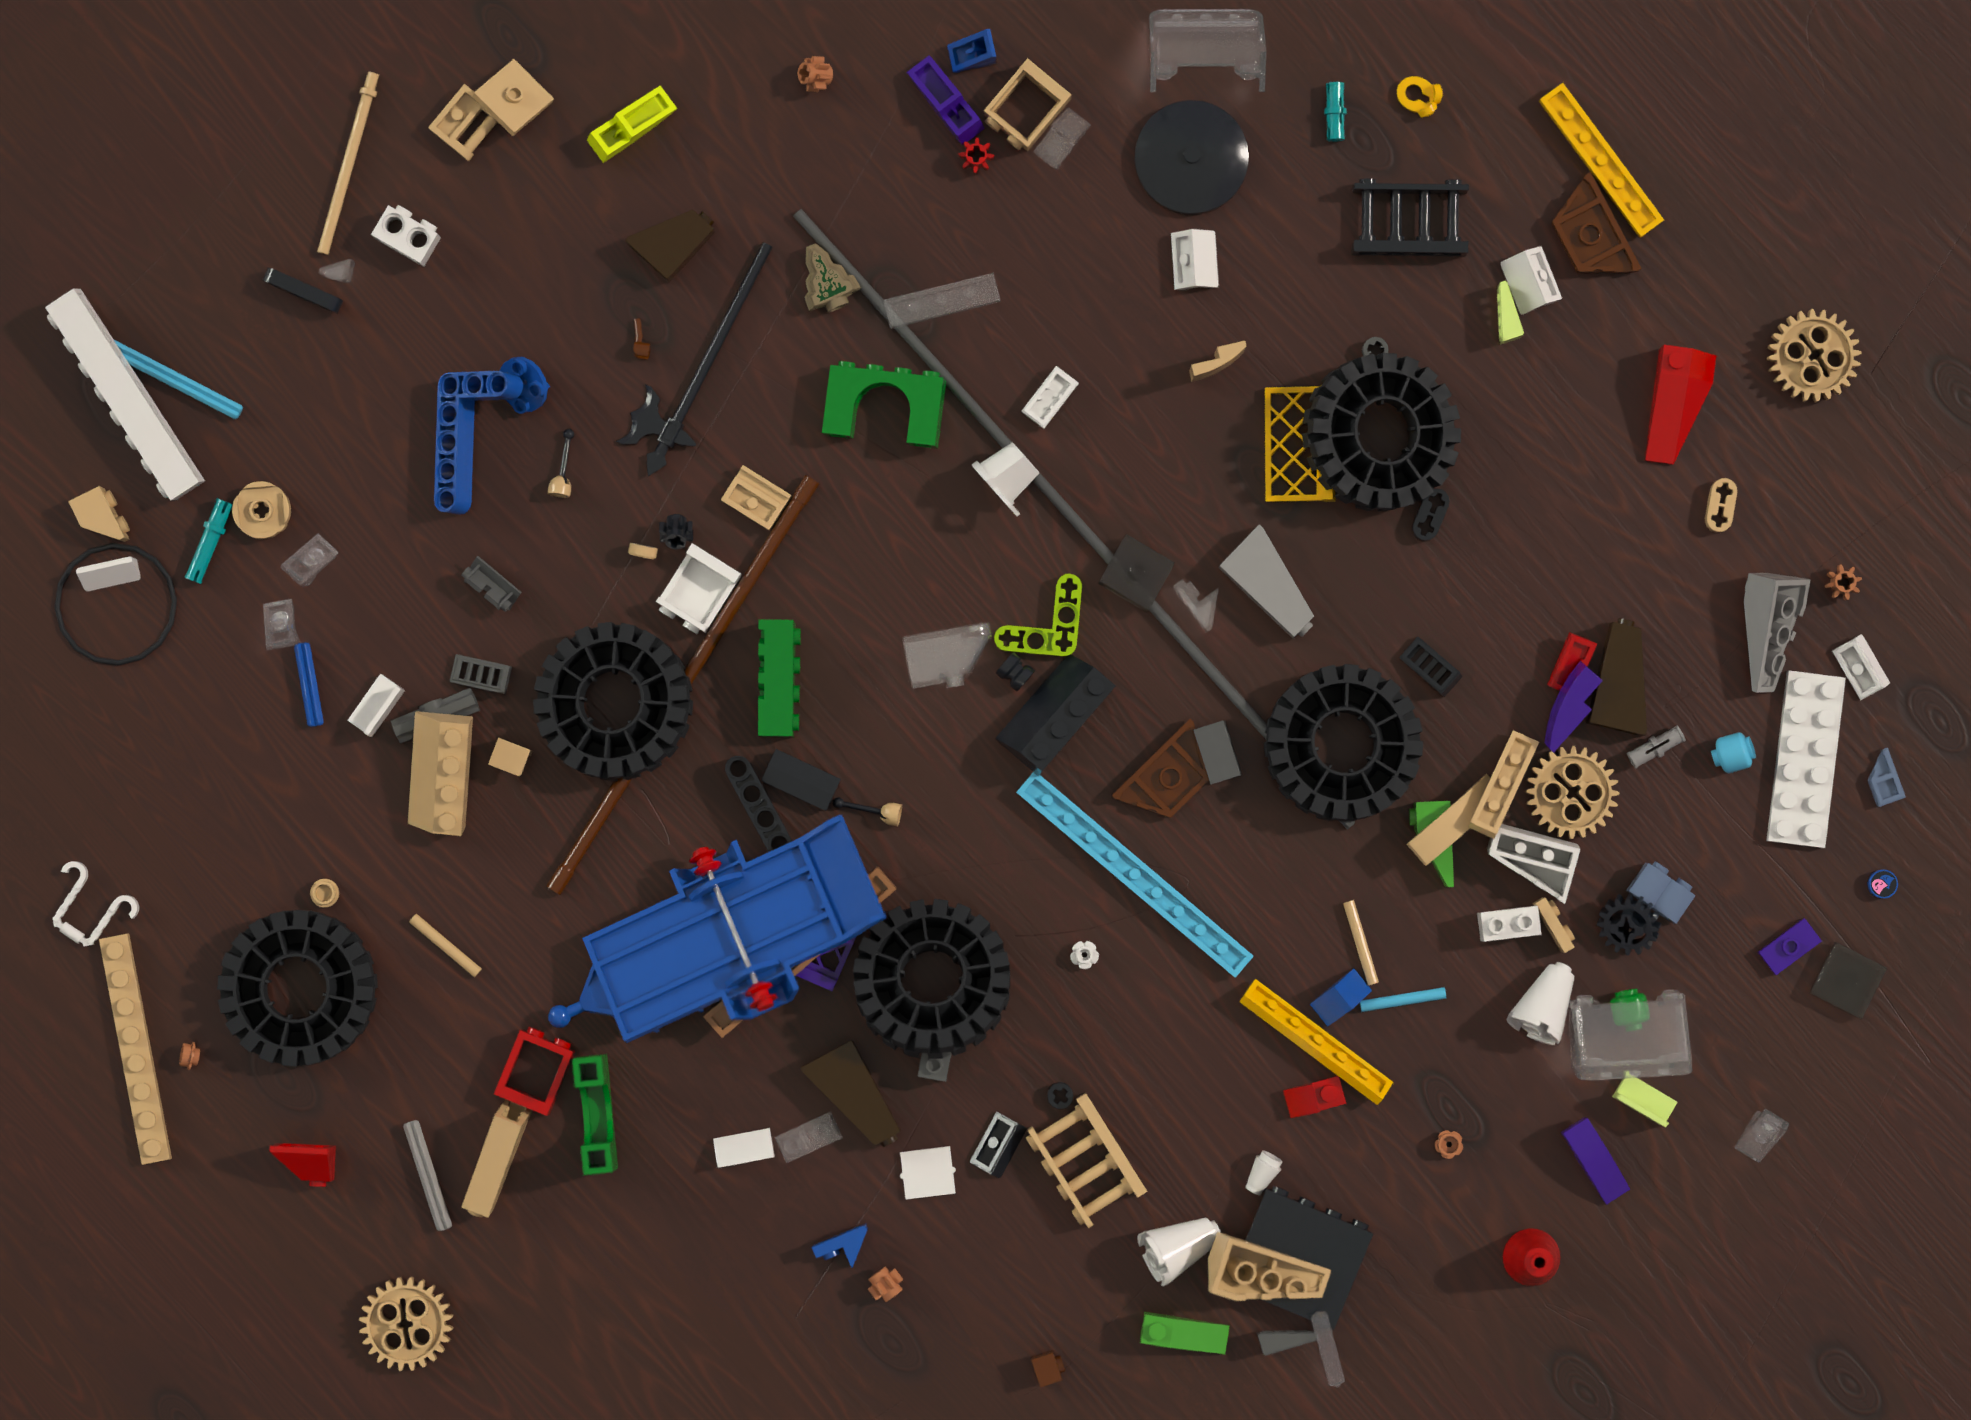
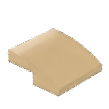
[1189,341,1246,382]

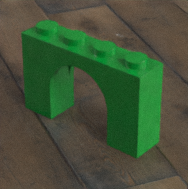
[822,361,946,449]
[572,1054,618,1175]

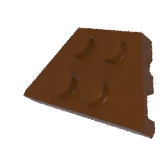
[1551,172,1642,273]
[1112,718,1209,818]

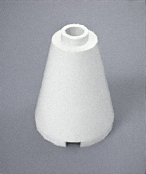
[1506,962,1575,1045]
[1137,1218,1220,1286]

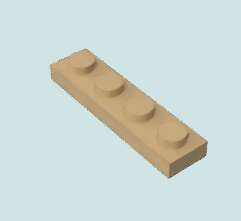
[1468,730,1539,839]

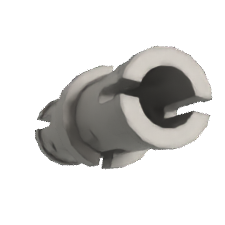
[1627,725,1686,769]

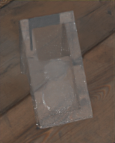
[1034,108,1091,170]
[280,534,339,586]
[1172,579,1218,633]
[263,599,300,651]
[1735,1109,1790,1163]

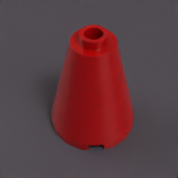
[1502,1228,1560,1286]

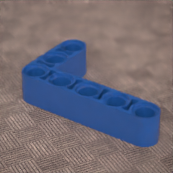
[434,371,523,515]

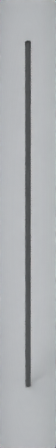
[793,209,1355,830]

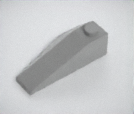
[1744,573,1810,693]

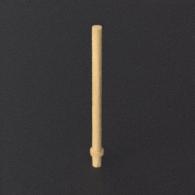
[317,72,379,255]

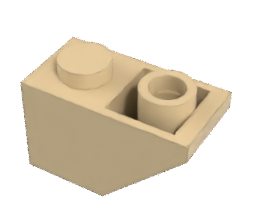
[68,486,130,542]

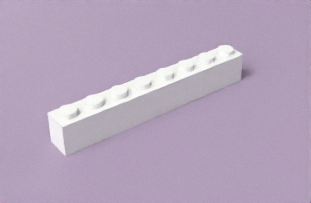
[45,288,205,501]

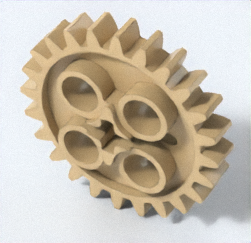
[1767,309,1861,403]
[1525,746,1619,839]
[359,1277,453,1371]

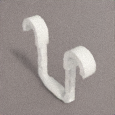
[52,861,139,946]

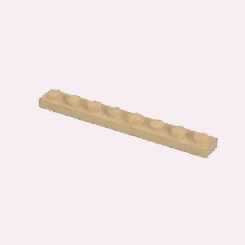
[99,934,172,1165]

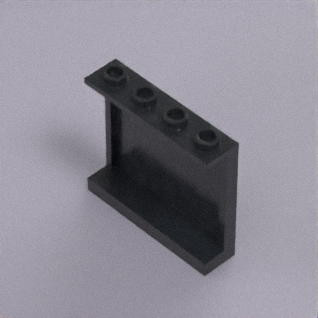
[1245,1185,1373,1330]

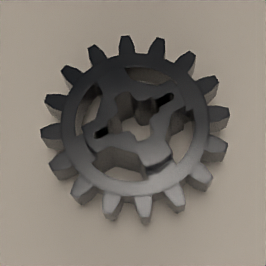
[1597,893,1661,956]

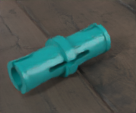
[1324,82,1347,141]

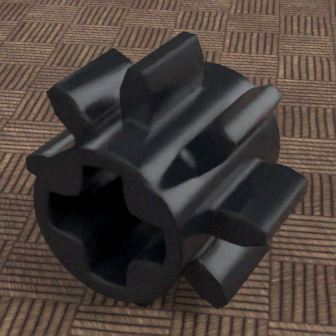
[659,514,693,549]

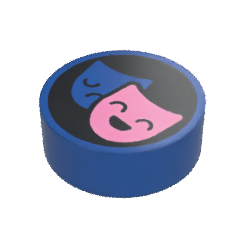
[1868,870,1898,898]

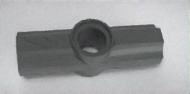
[391,688,480,744]

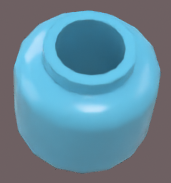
[1711,732,1756,773]

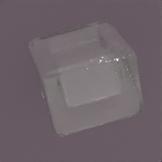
[319,259,355,284]

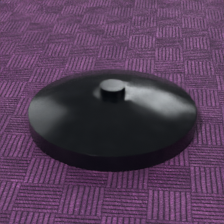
[1135,100,1249,215]

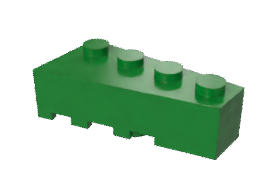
[758,619,801,737]

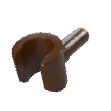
[633,319,651,359]

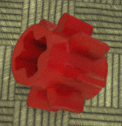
[959,137,994,175]

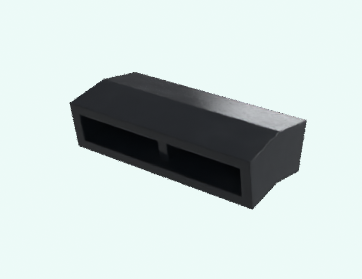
[761,749,841,811]

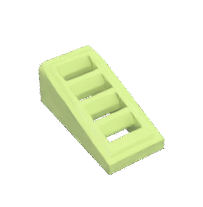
[1497,281,1524,344]

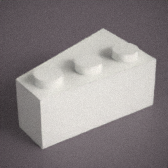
[1487,824,1580,904]

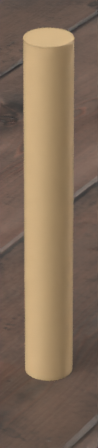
[1343,900,1379,985]
[409,914,482,977]

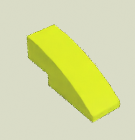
[587,86,677,163]

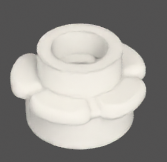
[1070,941,1099,969]

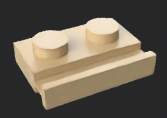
[721,465,791,531]

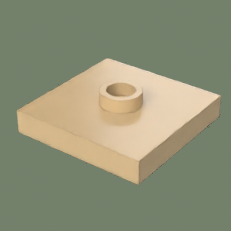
[473,59,554,136]

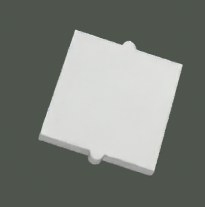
[900,1146,956,1199]

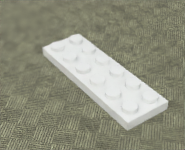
[1766,671,1846,848]

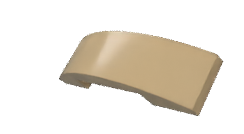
[1407,774,1491,866]

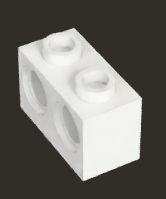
[371,205,441,267]
[1477,906,1541,942]

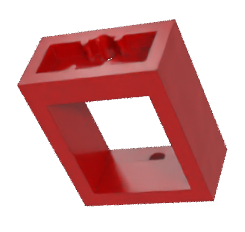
[494,1027,575,1116]

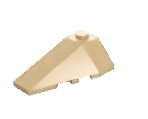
[1208,1232,1331,1301]

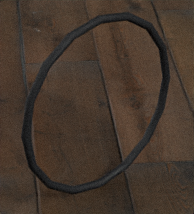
[54,543,177,665]

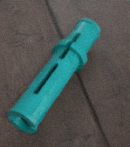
[184,498,233,584]

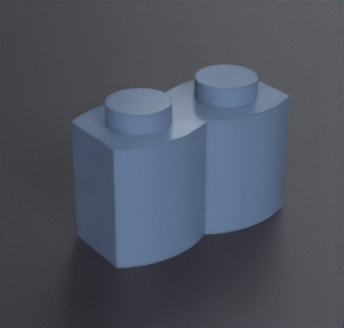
[1626,861,1696,924]

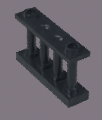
[1352,178,1469,257]

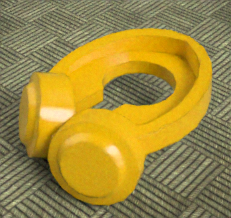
[1397,76,1443,118]

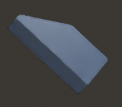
[1867,748,1906,807]

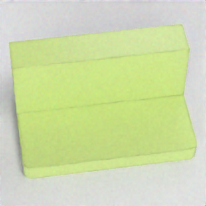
[1612,1072,1677,1128]

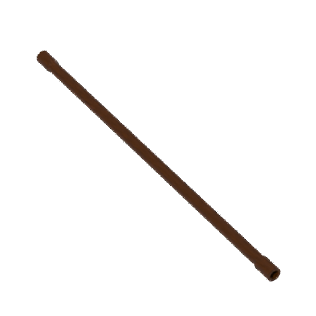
[546,475,819,895]

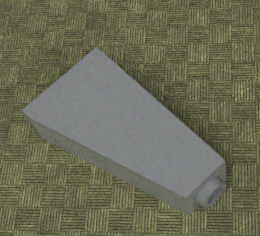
[1218,525,1314,638]

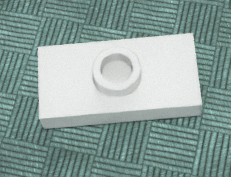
[1021,366,1079,429]

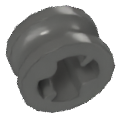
[1362,337,1389,356]

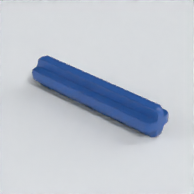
[294,642,323,727]

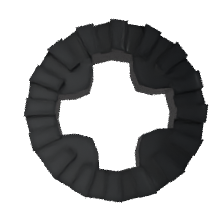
[1047,1082,1073,1109]

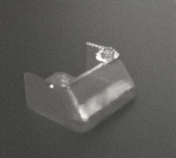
[1149,9,1266,92]
[903,623,991,689]

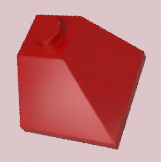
[270,1143,336,1187]

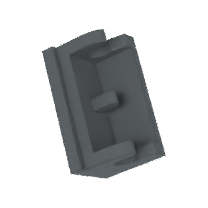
[1193,720,1242,784]

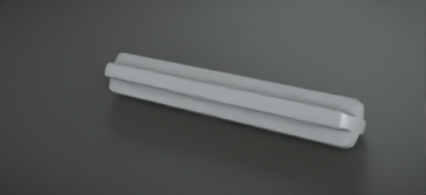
[403,1120,452,1231]

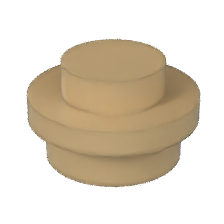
[310,879,339,907]

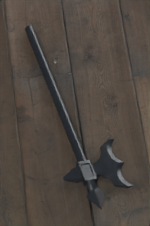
[616,242,773,477]

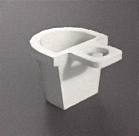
[972,442,1039,517]

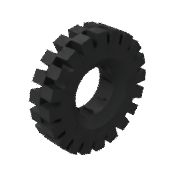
[1302,353,1461,511]
[533,622,693,781]
[1264,664,1423,822]
[853,899,1011,1059]
[217,910,378,1066]

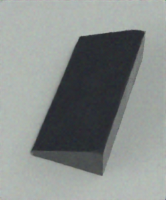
[970,1112,1027,1178]

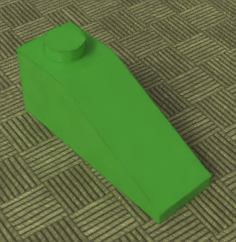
[1409,801,1454,887]
[1140,1311,1230,1354]

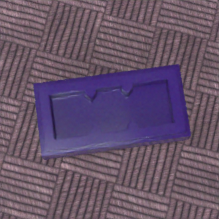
[1758,918,1822,975]

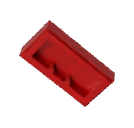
[1547,632,1597,690]

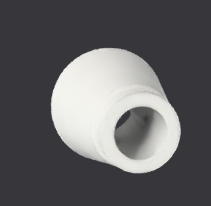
[1245,1150,1282,1195]

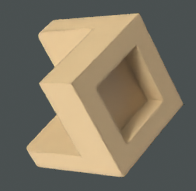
[488,738,533,776]

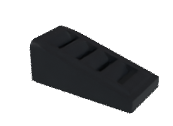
[1399,637,1463,697]

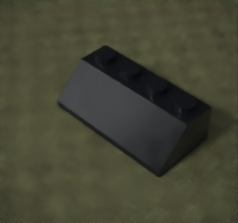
[995,654,1116,776]

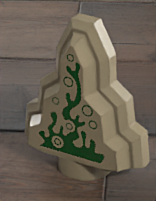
[805,243,861,313]

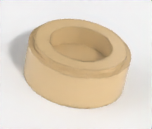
[628,543,658,559]

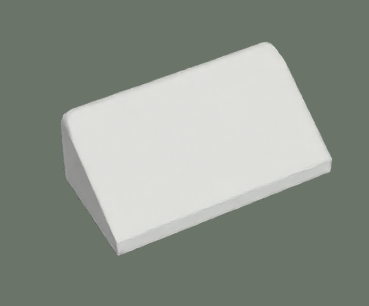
[76,556,141,591]
[1832,634,1890,700]
[713,1128,775,1168]

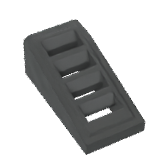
[450,654,512,695]
[1256,1330,1319,1356]

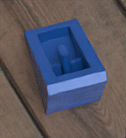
[947,29,996,73]
[1309,968,1372,1027]

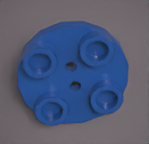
[499,357,550,414]

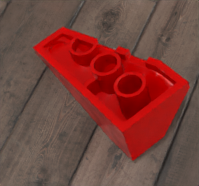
[1645,345,1716,465]

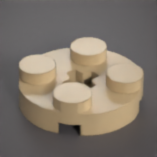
[232,481,291,539]

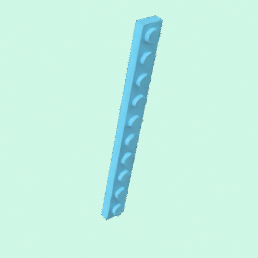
[1016,772,1253,978]

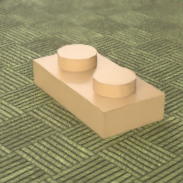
[1532,897,1575,953]

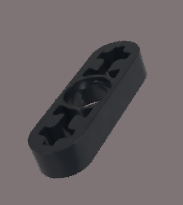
[262,267,343,314]

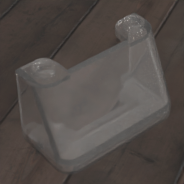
[1569,990,1692,1080]

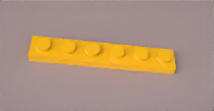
[1539,83,1664,238]
[1239,979,1393,1105]

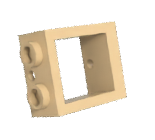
[984,58,1072,152]

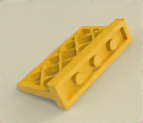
[1265,386,1336,502]

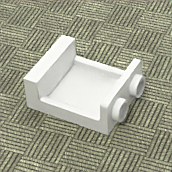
[656,543,742,634]

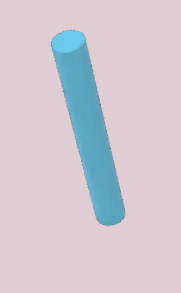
[1359,987,1446,1012]

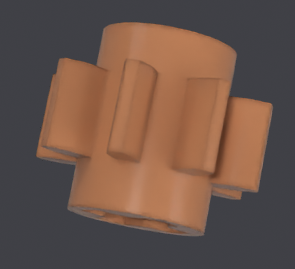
[798,56,833,92]
[1825,565,1862,600]
[868,1266,903,1302]

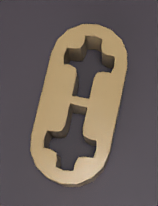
[1705,478,1737,533]

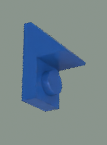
[812,1223,868,1268]

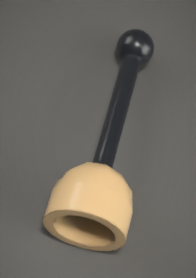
[547,429,575,498]
[833,797,902,827]

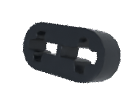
[1412,488,1450,541]

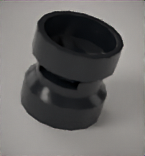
[995,652,1036,692]

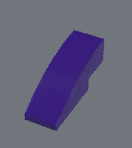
[907,55,985,145]
[1544,661,1603,752]
[1561,1117,1630,1205]

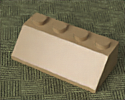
[408,711,473,836]

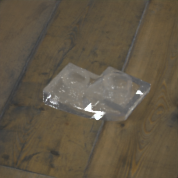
[775,1111,843,1163]

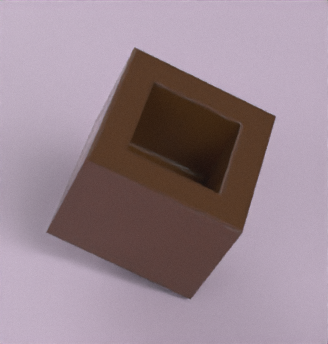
[1031,1350,1065,1387]

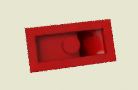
[1283,1076,1346,1118]

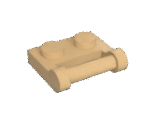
[428,84,500,161]

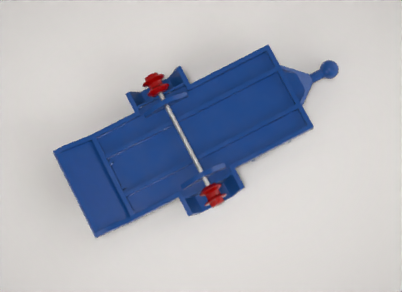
[548,815,886,1043]

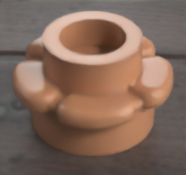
[179,1042,200,1070]
[1435,1130,1463,1159]

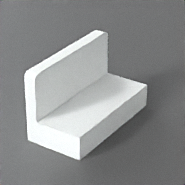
[1171,229,1218,290]
[1500,246,1562,315]
[348,674,405,737]

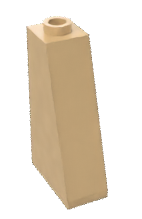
[462,1099,532,1218]

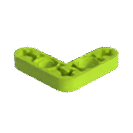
[994,574,1082,657]

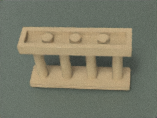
[1026,1092,1147,1228]

